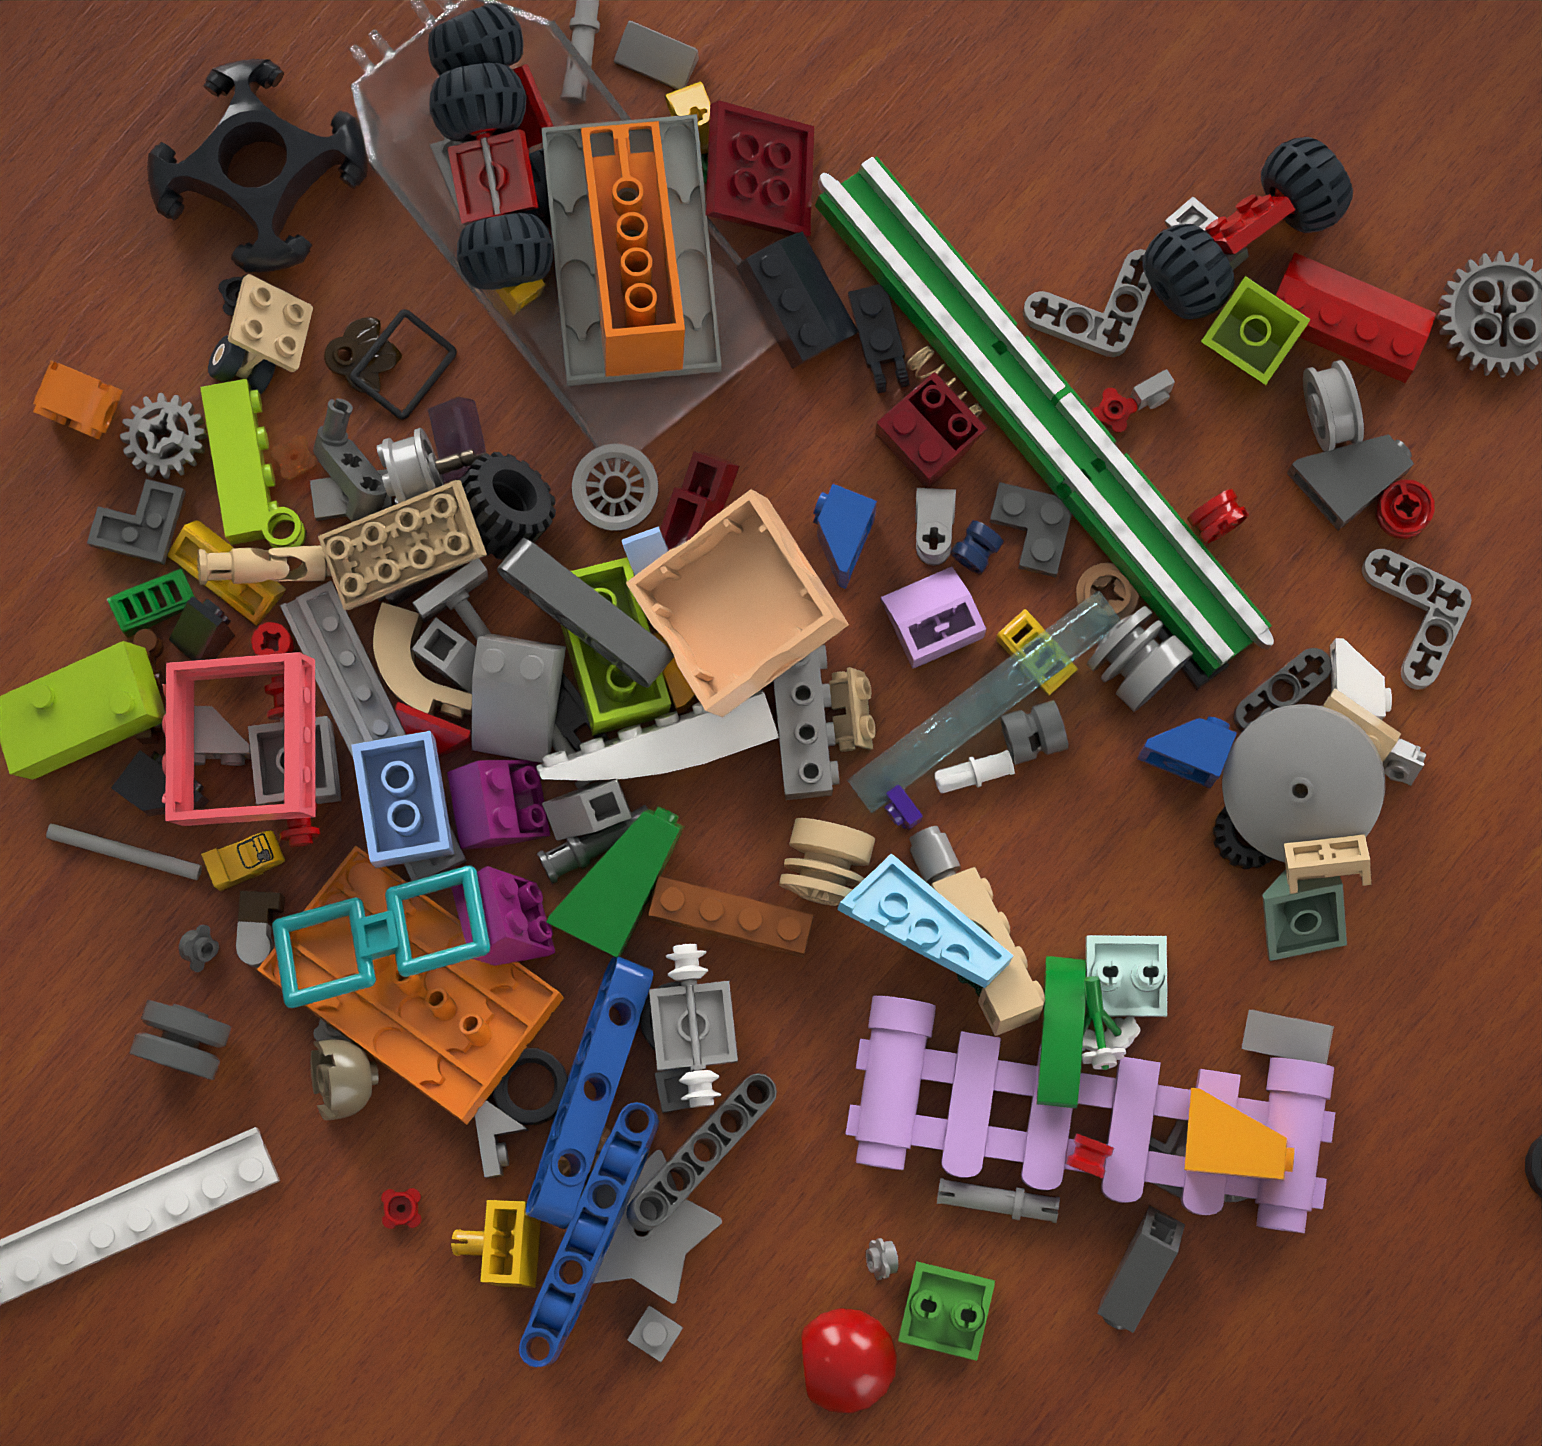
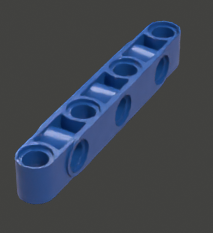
[525,956,653,1229]
[519,1102,659,1367]

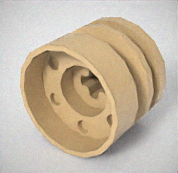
[779,818,875,906]

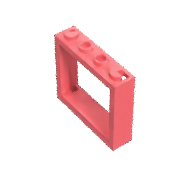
[162,652,316,826]

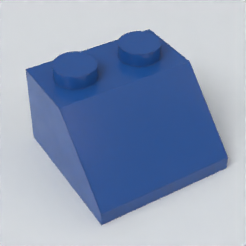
[813,484,877,589]
[1137,716,1237,788]

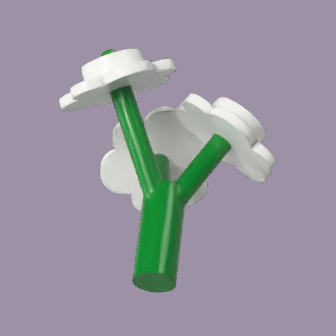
[1082,976,1140,1070]

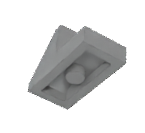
[475,1100,529,1179]

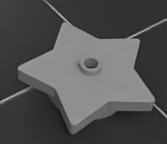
[578,1150,722,1304]

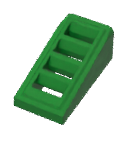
[107,569,195,638]

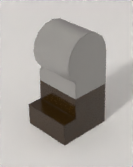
[236,891,285,968]

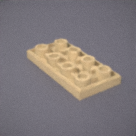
[318,480,487,610]

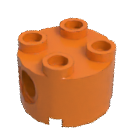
[33,361,123,440]

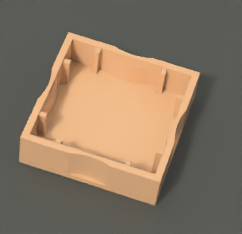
[626,489,849,717]

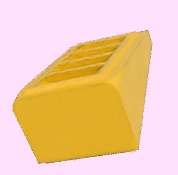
[995,609,1078,696]

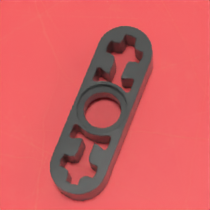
[1234,648,1332,732]

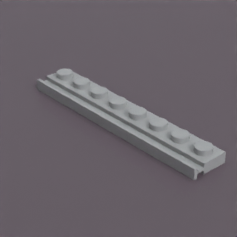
[280,581,467,881]

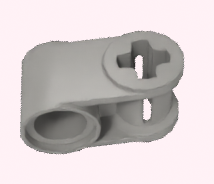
[915,488,956,566]

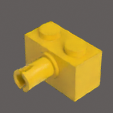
[451,1200,541,1288]

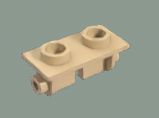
[829,667,876,752]

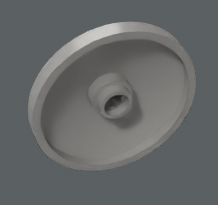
[1222,704,1385,862]

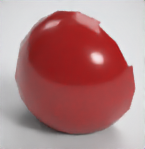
[801,1308,897,1414]

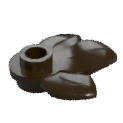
[324,317,402,393]

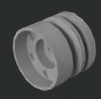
[1086,606,1193,712]

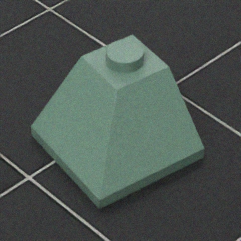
[1262,869,1347,961]

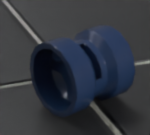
[950,520,1004,575]

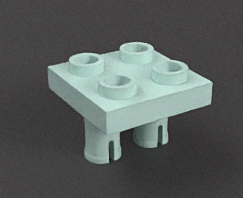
[1085,935,1167,1017]

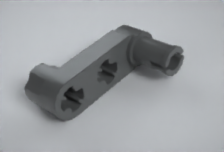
[313,398,387,522]

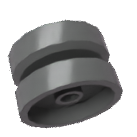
[129,1000,232,1080]

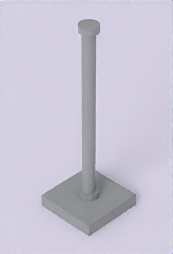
[413,558,593,789]

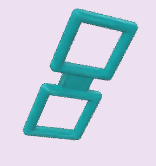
[272,866,490,1008]

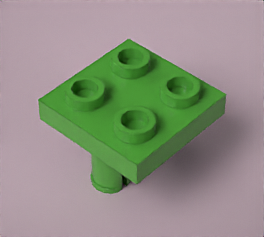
[898,1261,995,1361]

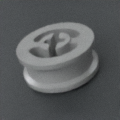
[1303,360,1364,451]

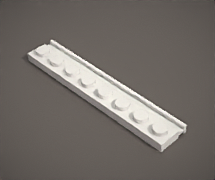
[0,1127,280,1305]

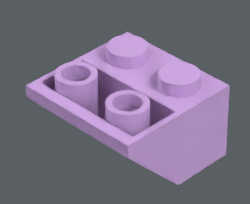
[881,567,986,669]

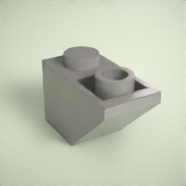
[412,617,476,694]
[194,706,251,766]
[542,779,631,840]

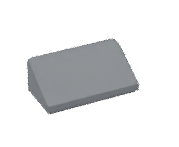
[614,20,699,90]

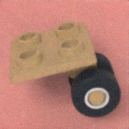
[208,274,313,394]

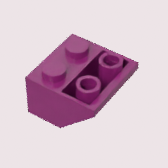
[447,760,550,849]
[451,866,555,966]

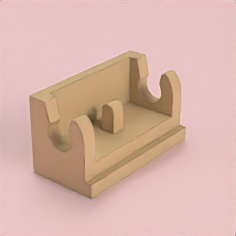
[1284,834,1371,894]

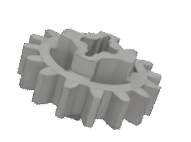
[120,393,207,479]

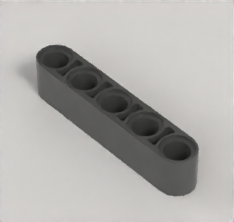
[497,538,674,688]
[626,1073,777,1232]

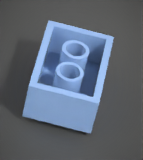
[351,731,454,868]

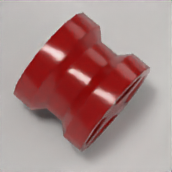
[251,622,295,656]
[1065,1133,1115,1178]

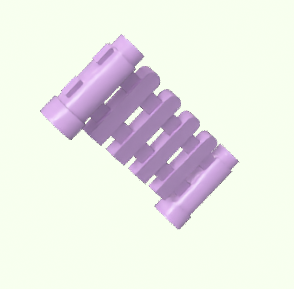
[846,996,1335,1233]

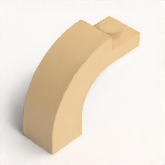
[373,602,472,719]

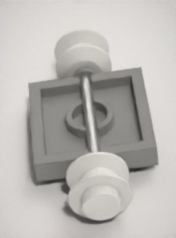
[649,944,738,1108]

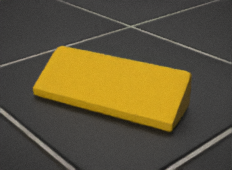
[167,520,286,626]

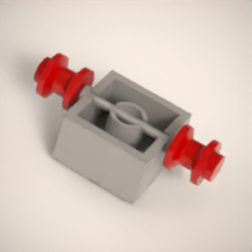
[248,675,342,847]

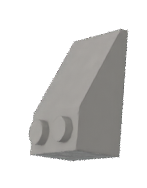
[472,634,566,763]

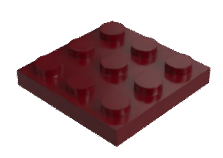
[705,100,815,238]

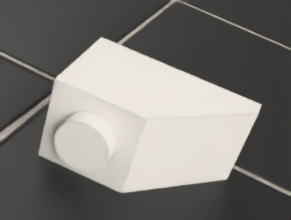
[1330,638,1392,720]

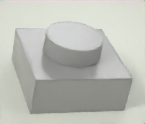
[1130,369,1175,410]
[627,1306,683,1362]

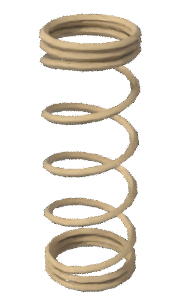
[907,346,982,417]

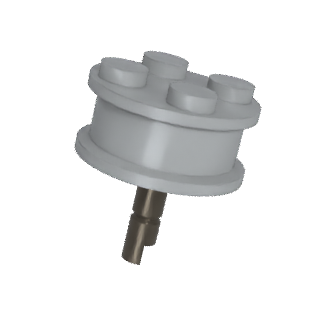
[377,428,486,505]

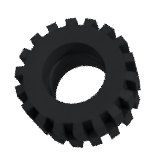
[460,452,556,560]

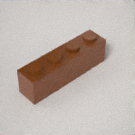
[649,876,814,958]

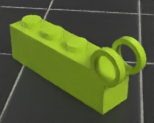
[200,379,306,548]

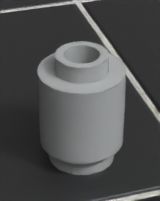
[909,826,961,884]

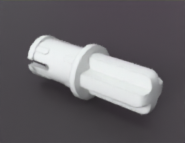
[934,750,1015,793]

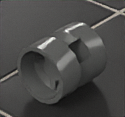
[1000,700,1069,765]

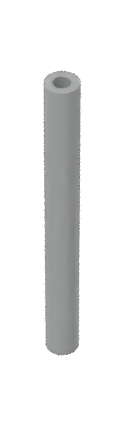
[46,823,202,880]

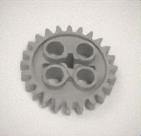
[1437,251,1542,378]

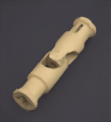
[197,545,332,585]

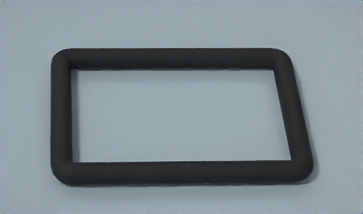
[350,309,457,420]

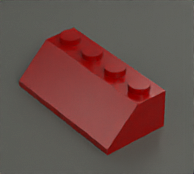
[1275,252,1436,383]

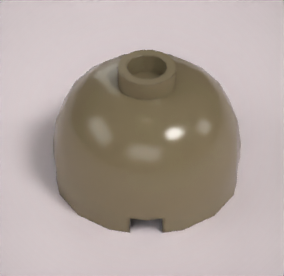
[310,1039,379,1120]

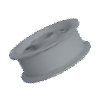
[572,444,658,530]

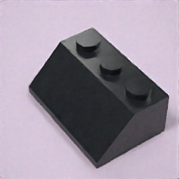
[736,231,858,369]

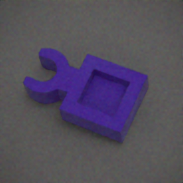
[884,784,923,831]

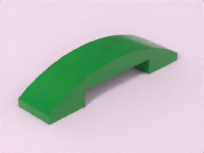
[1036,956,1086,1108]

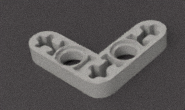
[1023,249,1151,357]
[1362,549,1472,690]

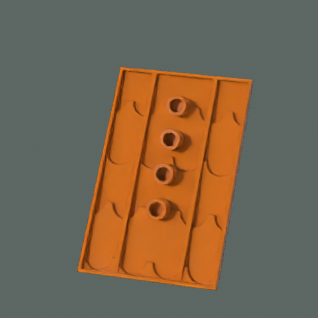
[257,846,564,1125]

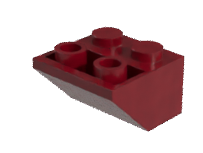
[875,372,987,488]

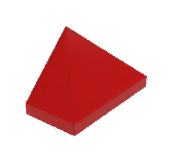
[395,702,472,758]

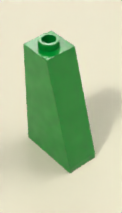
[546,807,685,958]

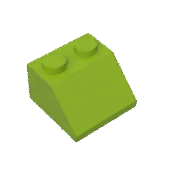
[1201,276,1311,385]

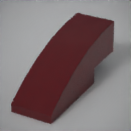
[660,451,740,550]

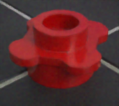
[1092,388,1137,433]
[381,1188,422,1229]

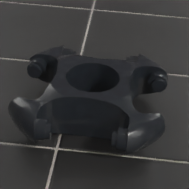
[147,59,368,272]

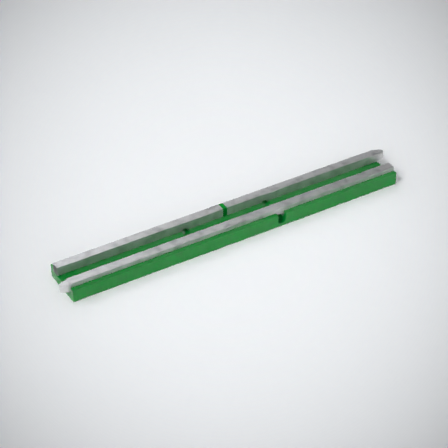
[815,156,1274,677]

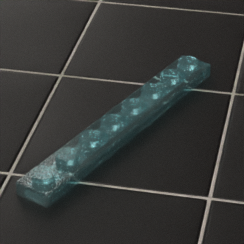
[847,591,1121,813]

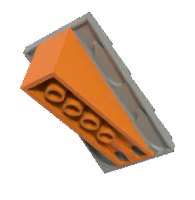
[542,114,721,386]

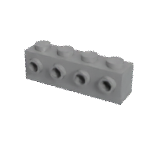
[773,645,840,800]

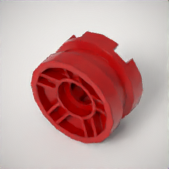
[1376,480,1435,539]
[1187,489,1250,545]

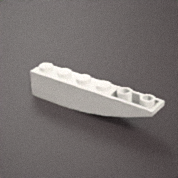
[536,690,779,781]

